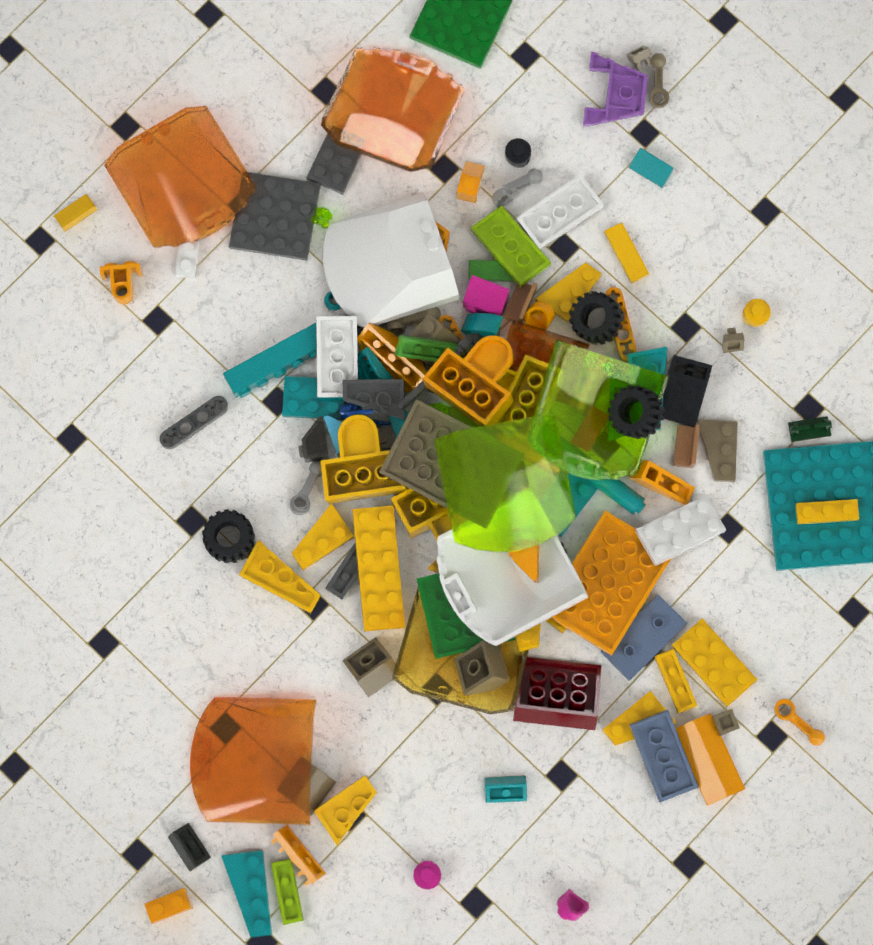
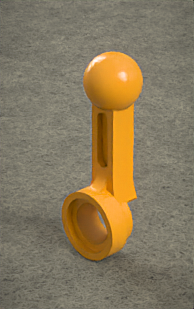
[774,699,825,746]

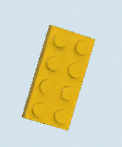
[671,618,758,707]

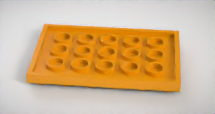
[551,510,672,656]

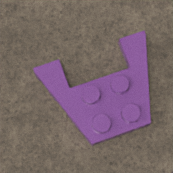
[583,51,648,127]

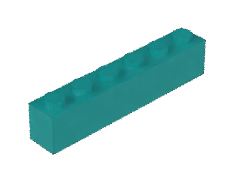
[223,323,317,398]

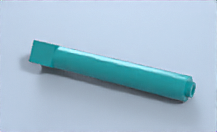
[533,421,646,515]

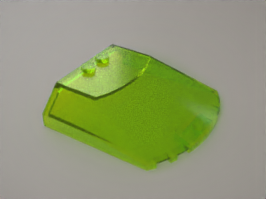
[527,340,669,480]
[433,416,576,552]

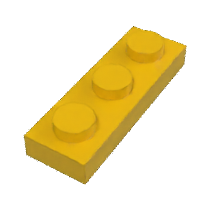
[795,499,859,525]

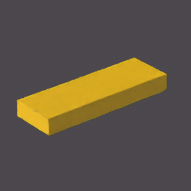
[604,222,649,284]
[654,649,698,714]

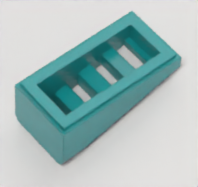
[357,347,393,380]

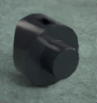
[505,138,531,168]

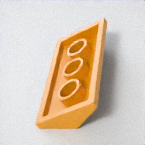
[676,713,745,806]

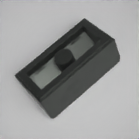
[168,823,211,871]

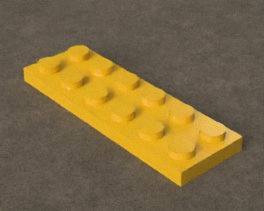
[352,506,405,632]

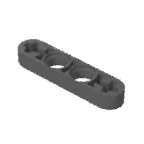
[160,396,228,450]

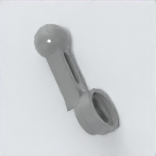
[492,168,543,207]
[290,461,322,515]

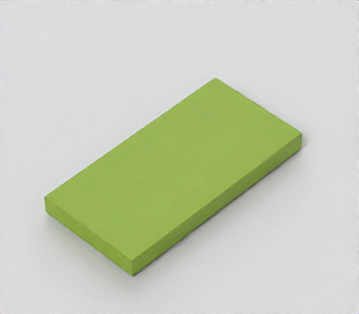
[470,205,551,288]

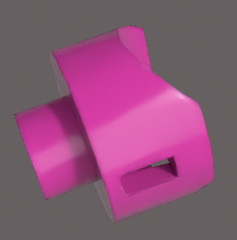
[413,861,441,890]
[557,889,589,921]

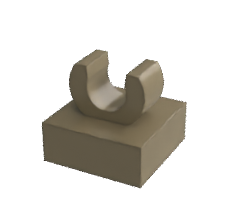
[626,46,652,70]
[722,327,744,353]

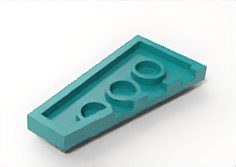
[627,347,668,431]
[221,850,272,937]

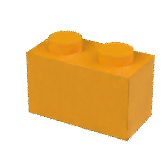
[144,888,193,924]

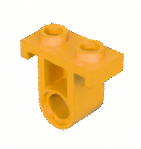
[99,261,142,305]

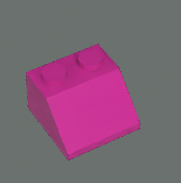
[463,275,510,316]

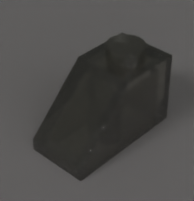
[299,416,329,463]

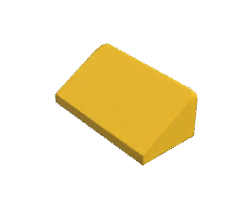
[54,194,97,232]

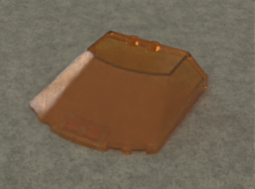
[321,47,465,172]
[104,106,256,248]
[190,697,317,826]

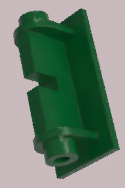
[788,416,832,442]

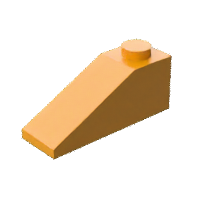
[628,460,695,505]

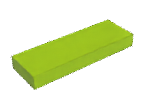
[271,859,304,925]

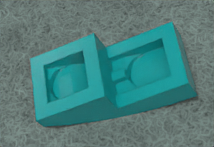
[460,313,503,337]

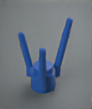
[340,403,391,426]

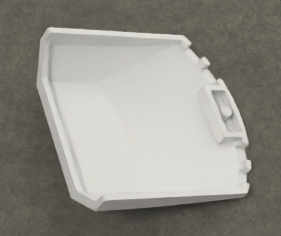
[323,192,459,329]
[437,487,588,646]

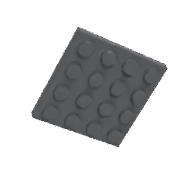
[229,171,321,261]

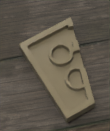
[697,419,738,482]

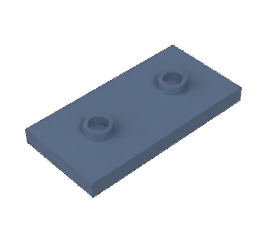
[600,594,687,681]
[629,709,699,803]

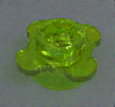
[310,207,333,229]

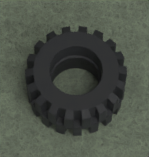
[569,291,624,345]
[608,385,665,439]
[202,509,255,564]

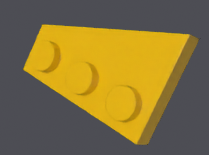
[292,503,354,571]

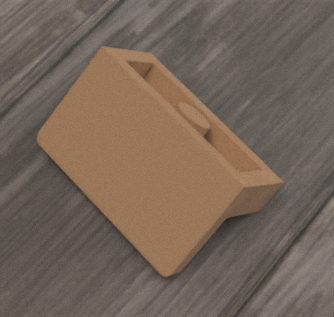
[503,283,537,325]
[673,424,700,468]

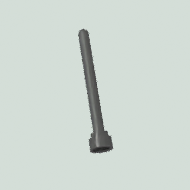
[397,339,473,410]

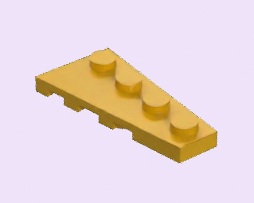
[239,540,321,614]

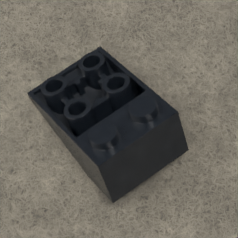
[662,355,713,427]

